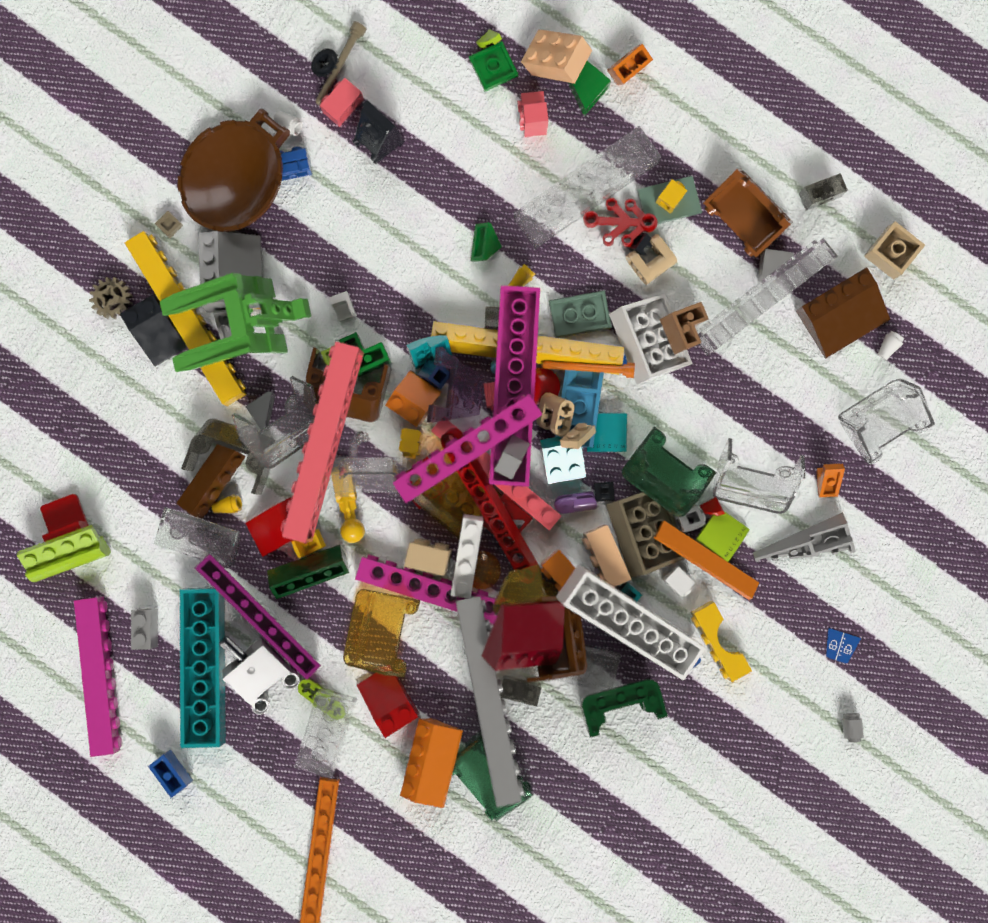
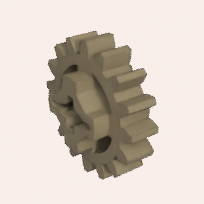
[89,277,133,319]

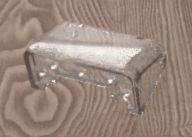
[838,379,935,465]

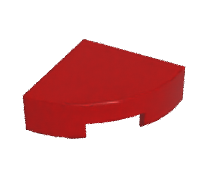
[699,497,725,516]

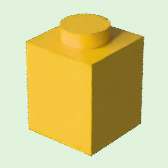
[656,179,688,214]

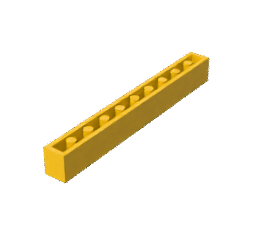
[124,231,247,406]
[431,321,624,375]

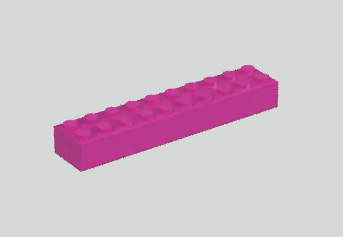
[489,285,540,487]

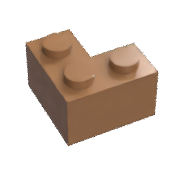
[660,302,709,355]

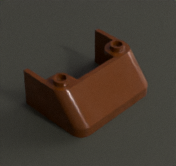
[305,347,391,423]
[517,596,587,682]

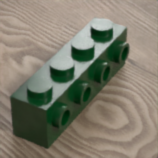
[267,545,349,599]

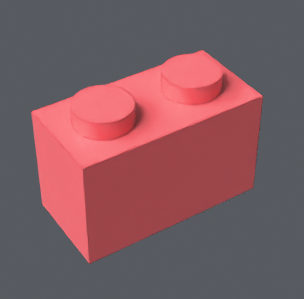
[320,78,364,127]

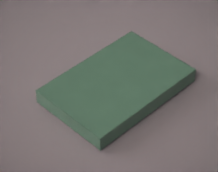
[637,176,702,226]
[549,290,612,338]

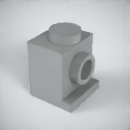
[674,506,706,533]

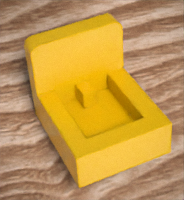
[291,529,326,558]

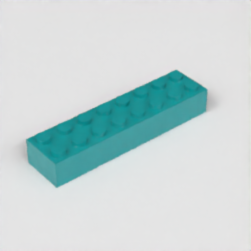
[180,587,226,748]

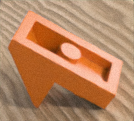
[816,463,845,498]

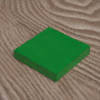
[468,41,518,92]

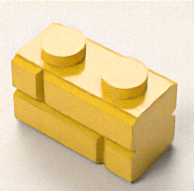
[399,428,423,459]

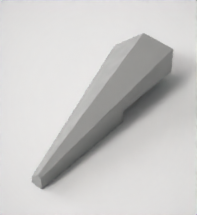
[753,512,856,562]

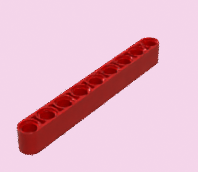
[440,428,540,584]

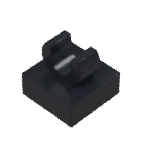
[626,233,652,256]
[594,482,615,502]

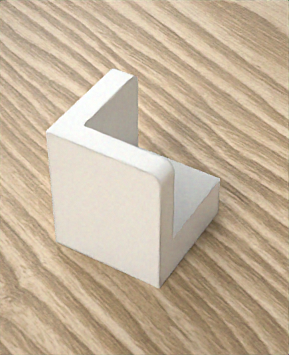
[329,291,357,322]

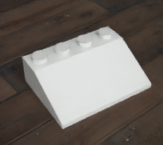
[609,294,693,385]

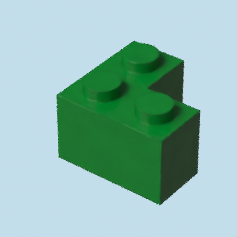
[339,332,392,378]

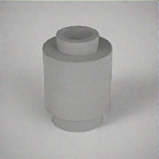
[842,713,864,742]

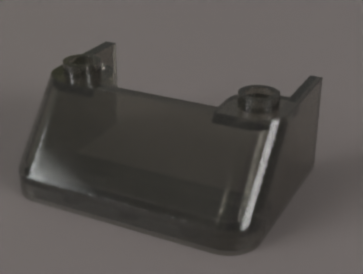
[181,418,278,495]

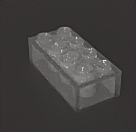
[294,688,357,779]

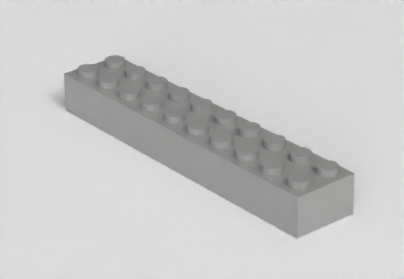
[456,596,524,807]

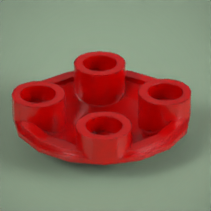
[534,368,560,405]

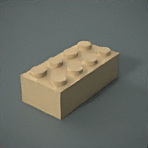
[404,538,453,576]

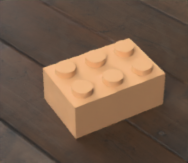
[521,29,592,84]
[582,525,631,587]

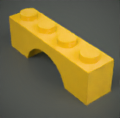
[691,601,752,682]

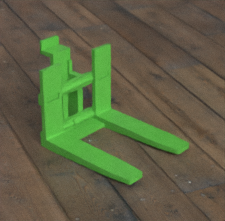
[160,273,311,372]

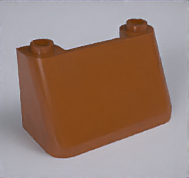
[703,168,793,257]

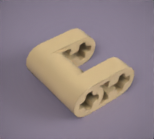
[625,234,677,285]
[536,392,574,436]

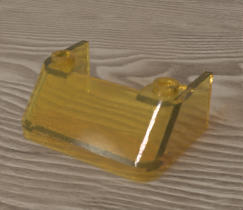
[492,565,560,616]

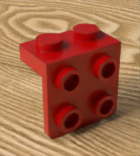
[40,494,89,542]

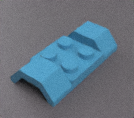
[556,370,604,448]

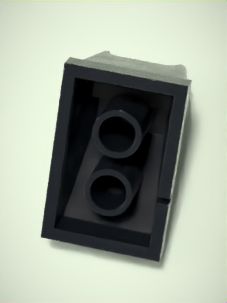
[353,100,405,164]

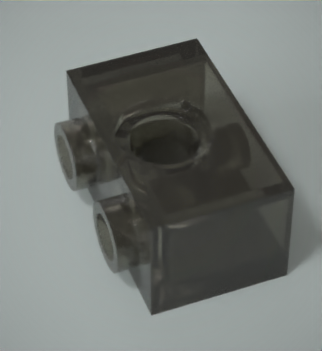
[799,173,848,211]
[500,675,542,706]

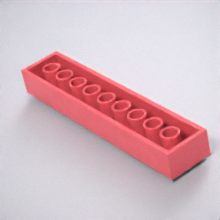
[281,342,364,543]

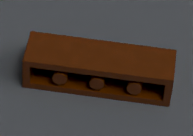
[176,440,246,520]

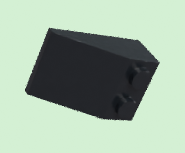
[120,295,188,367]

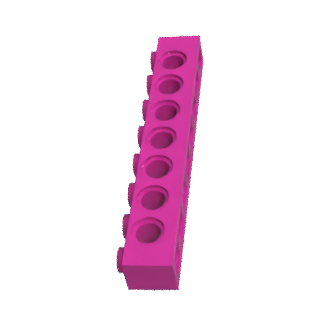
[393,394,543,503]
[355,554,510,624]

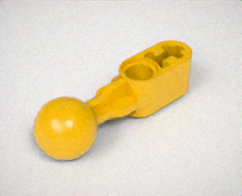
[331,464,365,543]

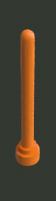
[542,361,635,378]

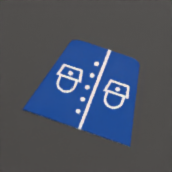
[826,628,861,663]

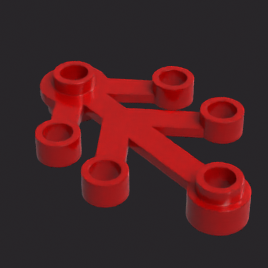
[583,198,658,247]

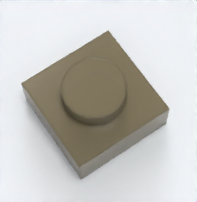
[155,211,183,238]

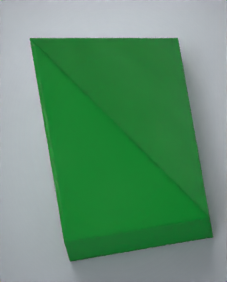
[471,222,502,262]

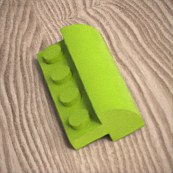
[16,525,111,582]

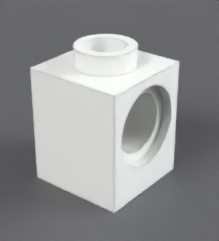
[662,566,695,597]

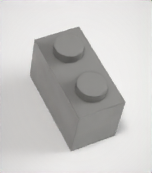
[131,608,158,650]

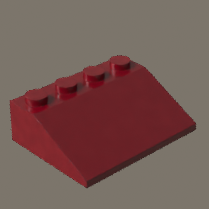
[481,601,565,671]

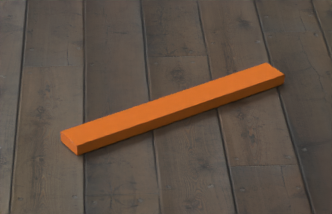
[300,777,340,923]

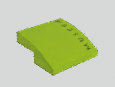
[695,511,750,562]

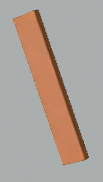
[654,521,759,600]

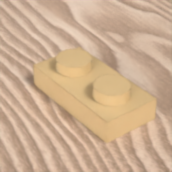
[560,423,596,449]

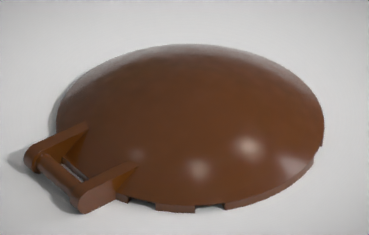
[177,109,290,232]

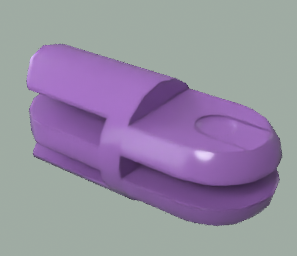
[554,491,597,514]

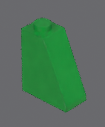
[567,61,611,115]

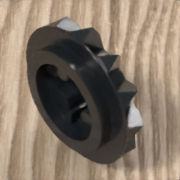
[311,49,339,78]

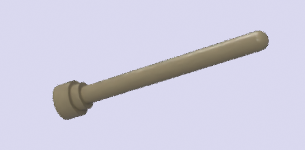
[316,21,367,105]

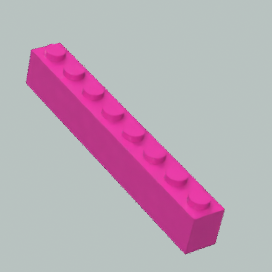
[74,596,122,757]

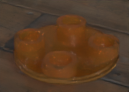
[472,551,501,589]

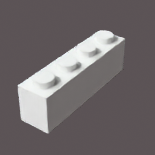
[451,514,483,598]

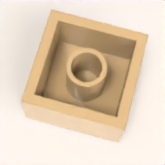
[864,221,925,280]

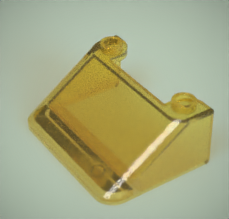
[343,589,420,677]

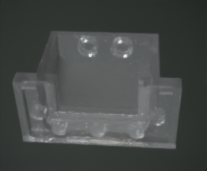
[329,457,407,497]

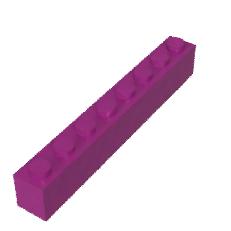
[195,553,321,680]

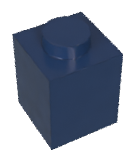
[417,359,451,389]

